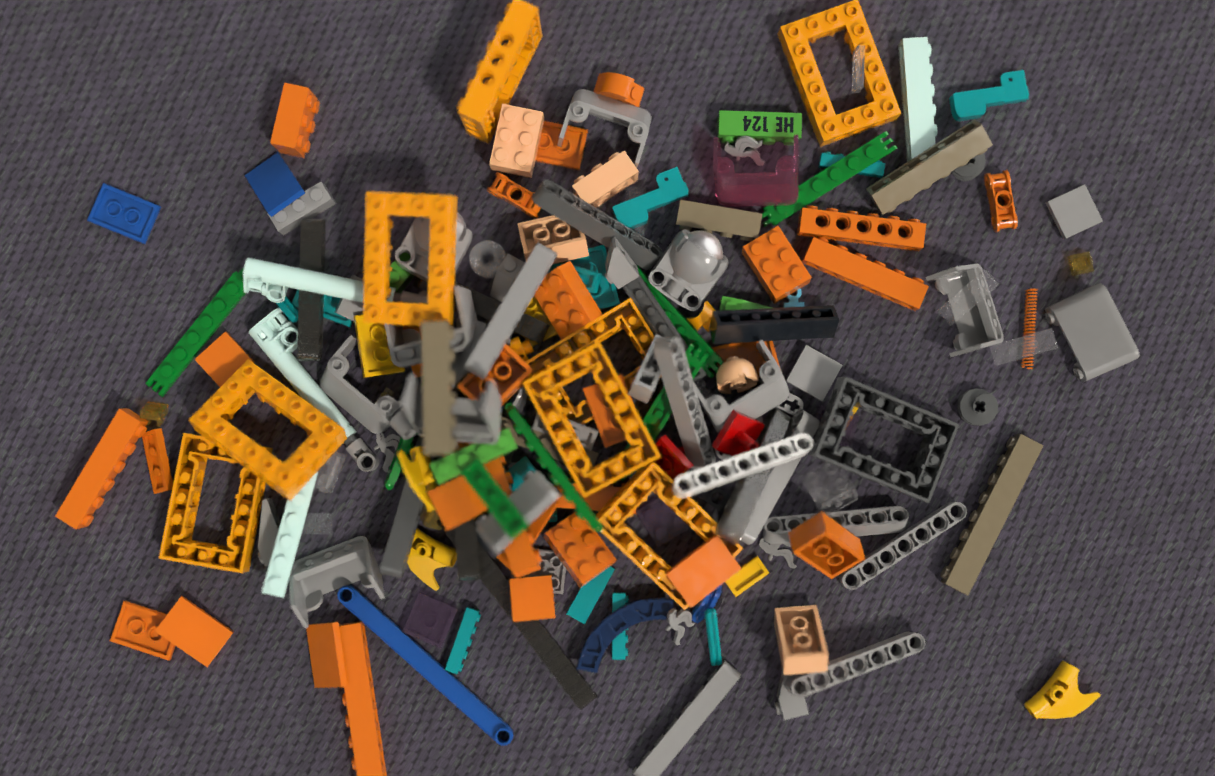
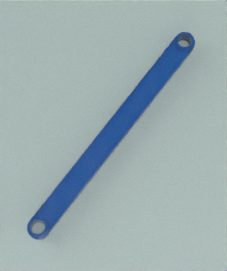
[337,585,514,745]

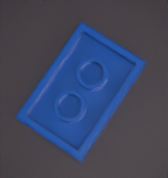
[245,152,305,217]
[87,183,161,244]

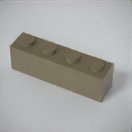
[676,200,762,241]

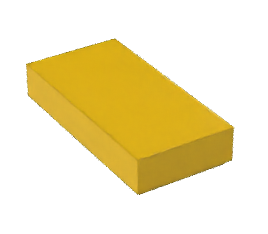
[725,556,769,597]

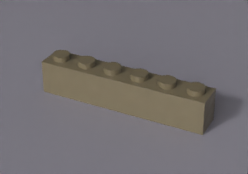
[866,119,993,215]
[421,321,457,456]

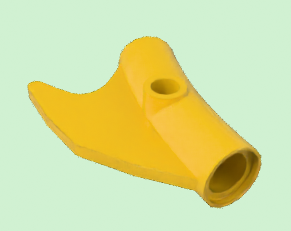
[397,446,439,512]
[407,528,459,591]
[1024,660,1100,720]

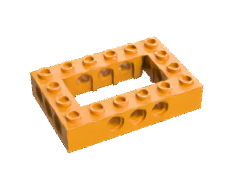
[457,0,542,144]
[778,0,901,147]
[363,192,457,326]
[525,298,662,425]
[523,342,661,497]
[189,359,347,501]
[159,433,273,573]
[596,461,743,610]

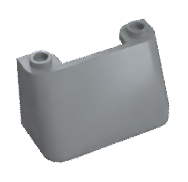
[1045,283,1139,382]

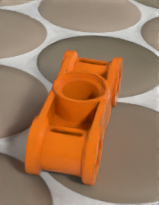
[984,170,1018,232]
[486,172,541,219]

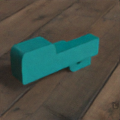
[949,70,1029,121]
[612,167,689,229]

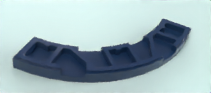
[576,597,674,673]

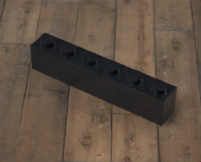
[709,305,840,344]

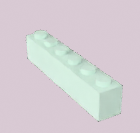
[899,37,937,162]
[262,472,318,598]

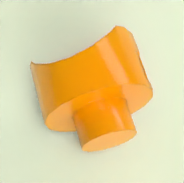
[687,301,716,332]
[508,336,534,362]

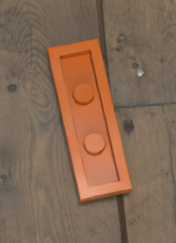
[142,428,173,494]

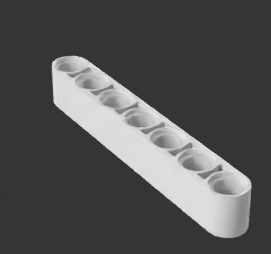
[672,433,813,498]

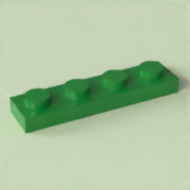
[460,459,530,540]

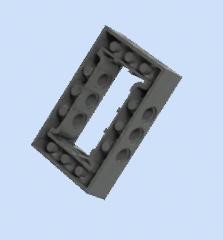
[808,377,960,503]

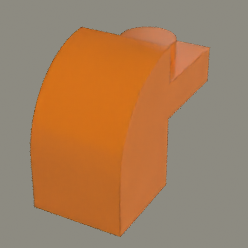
[594,72,644,107]

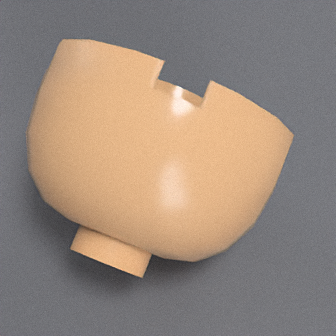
[716,356,759,394]

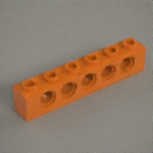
[797,205,926,251]

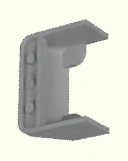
[557,89,651,168]
[926,264,1004,357]
[384,285,477,368]
[320,335,402,434]
[694,340,789,434]
[400,374,501,444]
[475,470,562,556]
[289,536,385,628]

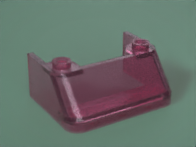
[713,135,800,206]

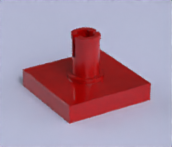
[712,410,765,457]
[653,435,694,484]

